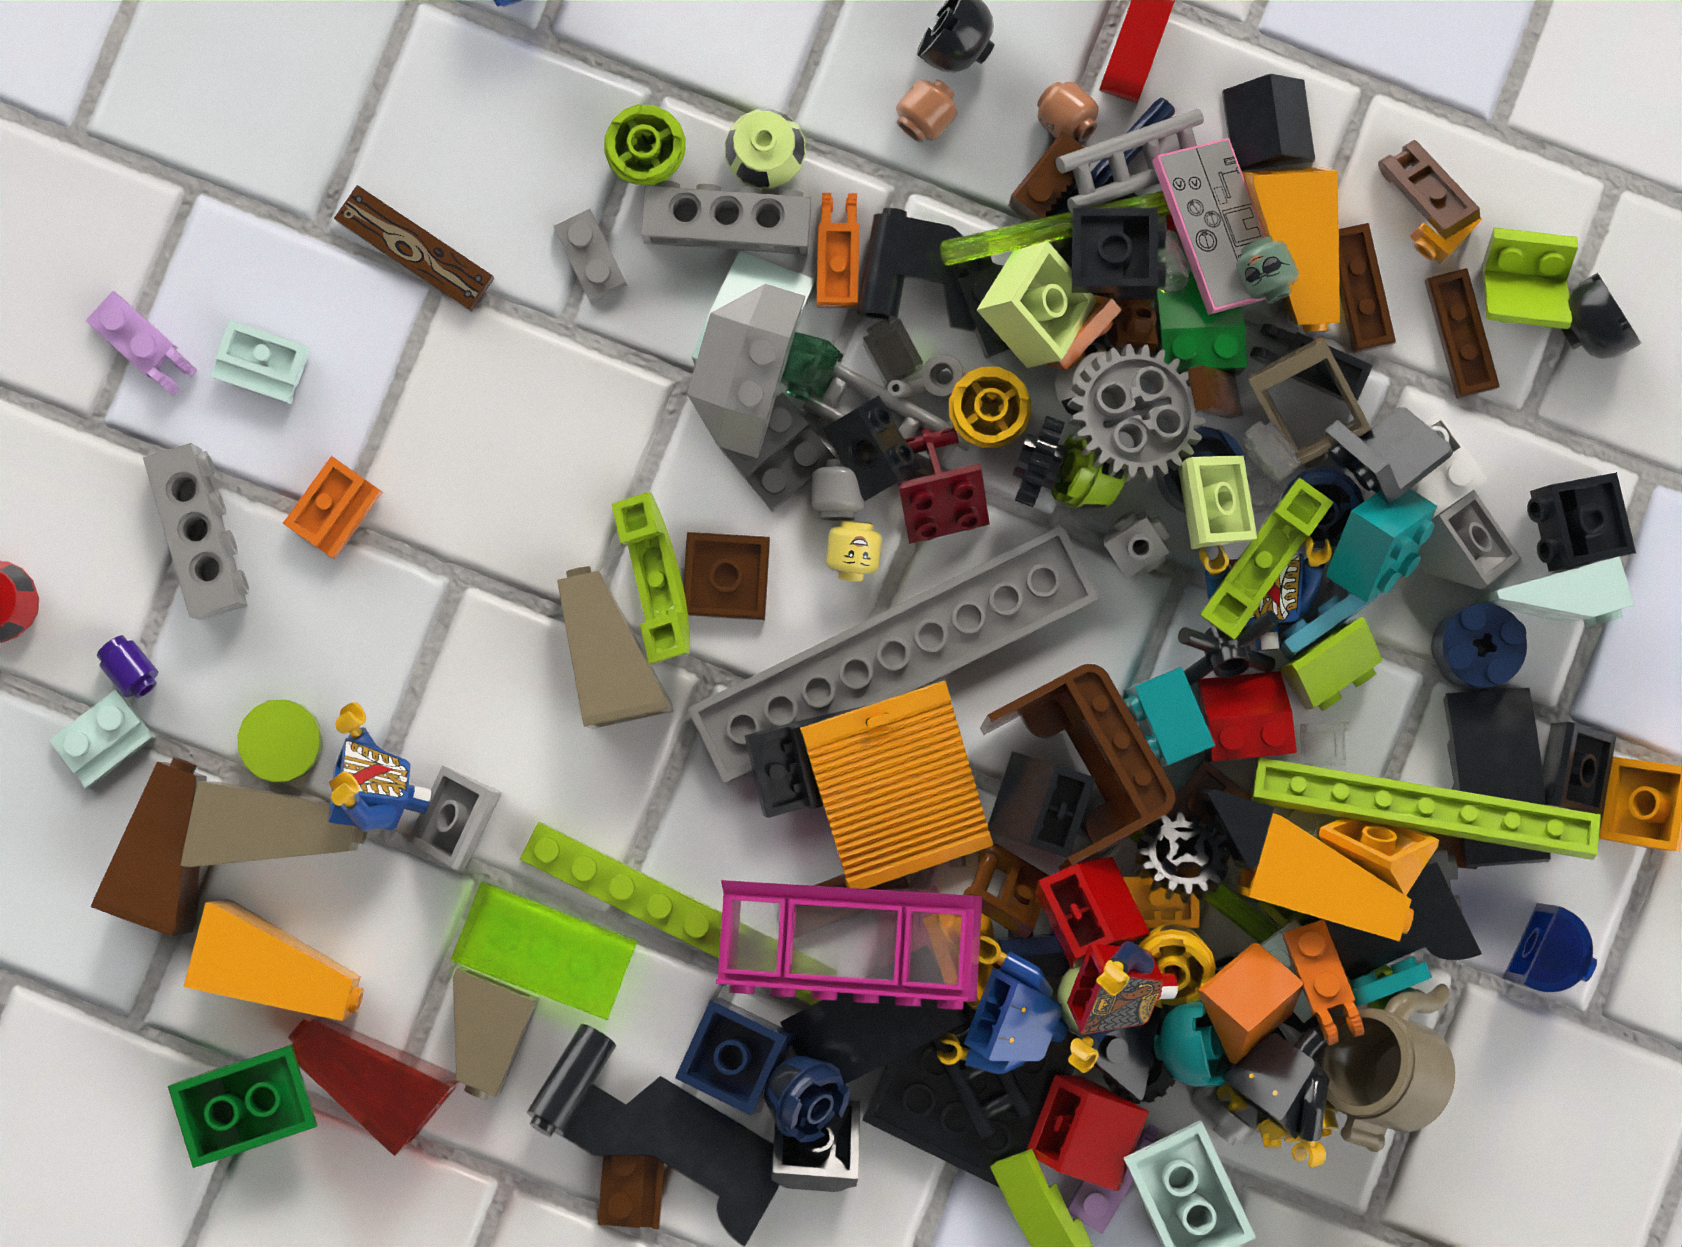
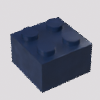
[675,998,796,1116]

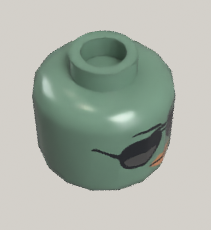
[1236,237,1299,303]

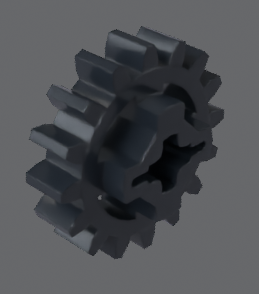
[1013,415,1067,507]
[1135,812,1230,903]

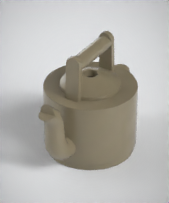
[1317,984,1455,1152]

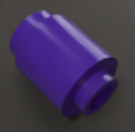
[96,635,159,698]

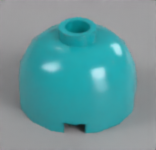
[1154,1000,1229,1087]

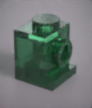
[781,332,844,402]

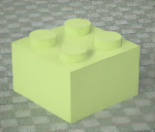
[977,241,1097,368]

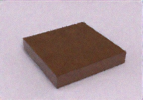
[683,532,770,621]

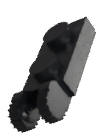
[947,236,1011,359]
[1250,323,1373,402]

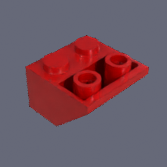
[1035,857,1150,969]
[1026,1075,1149,1191]

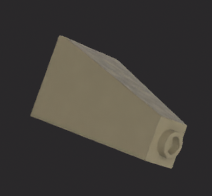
[557,566,673,729]
[180,781,368,867]

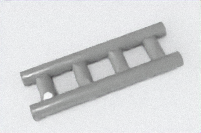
[1056,109,1204,214]
[802,359,971,476]

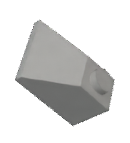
[1417,490,1521,589]

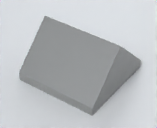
[407,765,502,870]

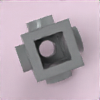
[1103,510,1171,579]

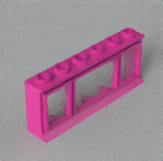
[716,880,982,1010]

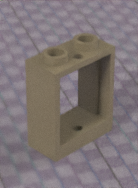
[1248,336,1371,469]

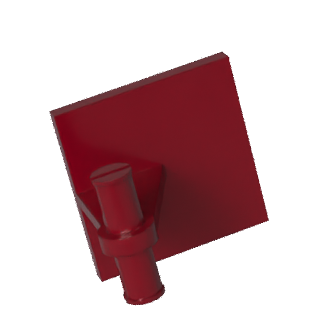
[898,427,990,544]

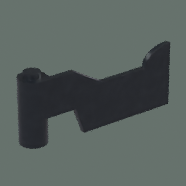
[857,208,1106,344]
[1214,862,1482,1040]
[527,1024,780,1247]

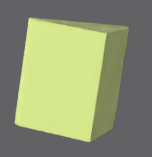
[1178,456,1257,549]

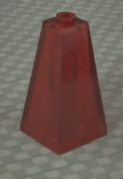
[288,1016,460,1156]

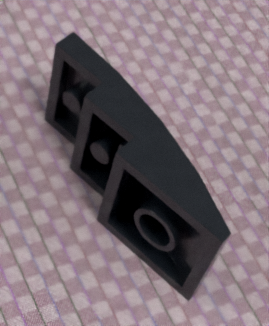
[1443,688,1551,868]
[744,705,869,818]
[780,945,967,1084]

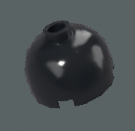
[917,0,995,73]
[1561,273,1642,359]

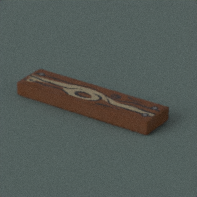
[334,185,495,312]

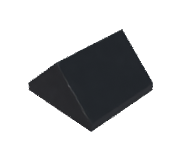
[1222,73,1315,171]
[1543,722,1616,818]
[1196,789,1274,870]

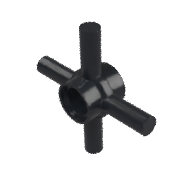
[1178,610,1279,687]

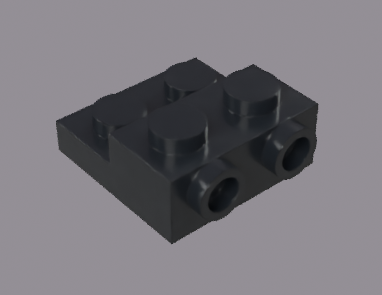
[1072,208,1166,300]
[1527,472,1636,572]

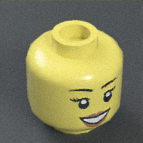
[826,520,882,582]

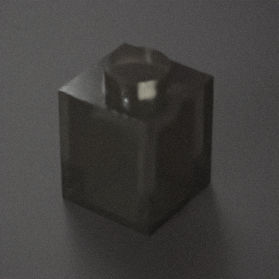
[863,318,923,388]

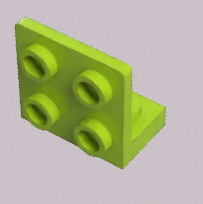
[1482,227,1578,329]

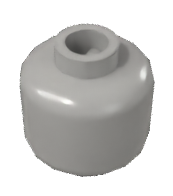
[811,459,865,521]

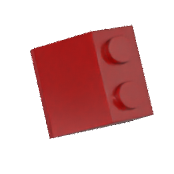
[1197,671,1297,762]

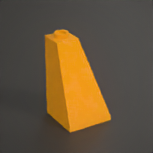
[1242,167,1340,332]
[1235,813,1414,941]
[183,899,364,1021]

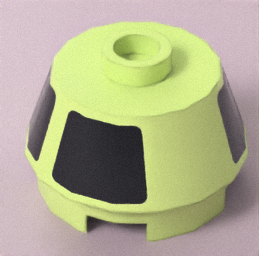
[725,109,806,189]

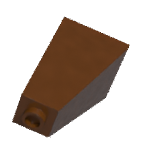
[91,757,207,936]

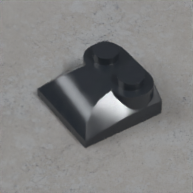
[770,1100,860,1192]

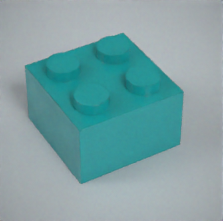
[1325,489,1438,603]
[1123,666,1215,766]

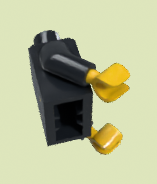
[1217,1028,1330,1168]

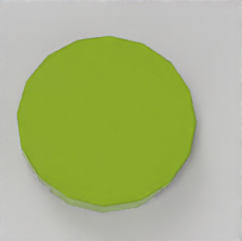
[237,699,323,782]

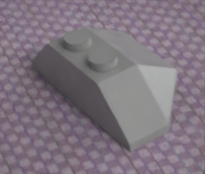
[687,284,806,458]

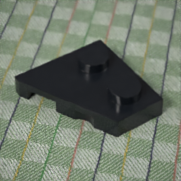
[1094,1006,1161,1101]

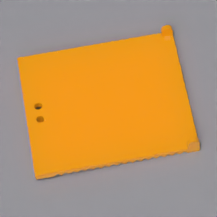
[800,681,994,889]

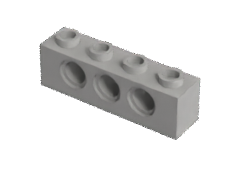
[641,181,811,255]
[143,443,249,620]

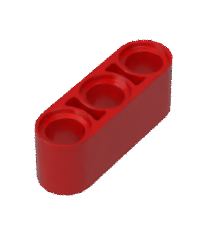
[1099,0,1175,104]

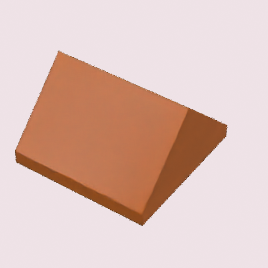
[1197,943,1305,1064]

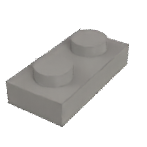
[553,209,627,303]

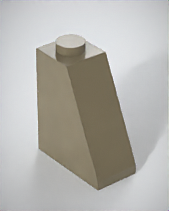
[453,967,539,1099]

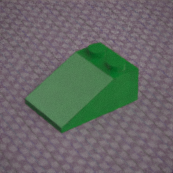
[1154,254,1247,376]
[167,1045,318,1168]

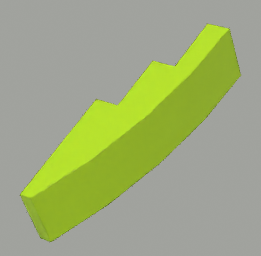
[990,1149,1093,1247]

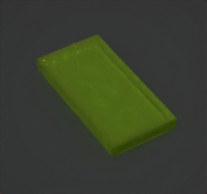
[451,881,639,1020]

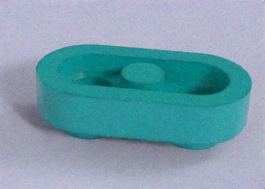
[1350,956,1432,1007]

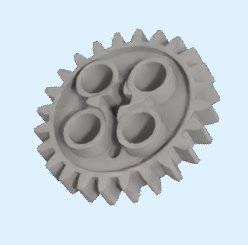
[1068,344,1206,482]

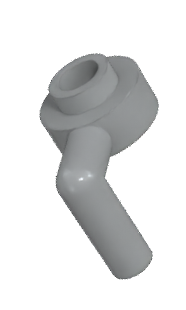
[887,355,965,398]
[1192,1061,1255,1145]

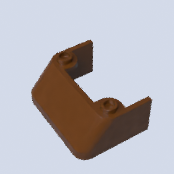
[980,664,1175,871]

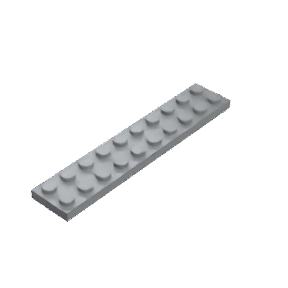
[687,525,1099,784]

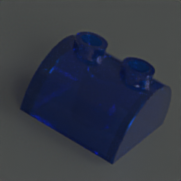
[1502,903,1597,992]

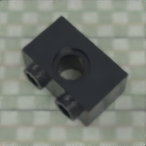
[822,395,921,501]

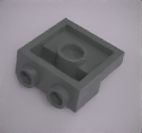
[719,392,836,512]

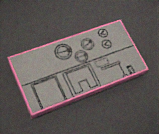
[1152,138,1266,315]

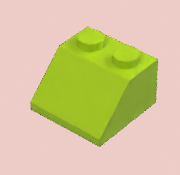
[1278,616,1383,711]

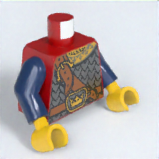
[1067,941,1178,1073]

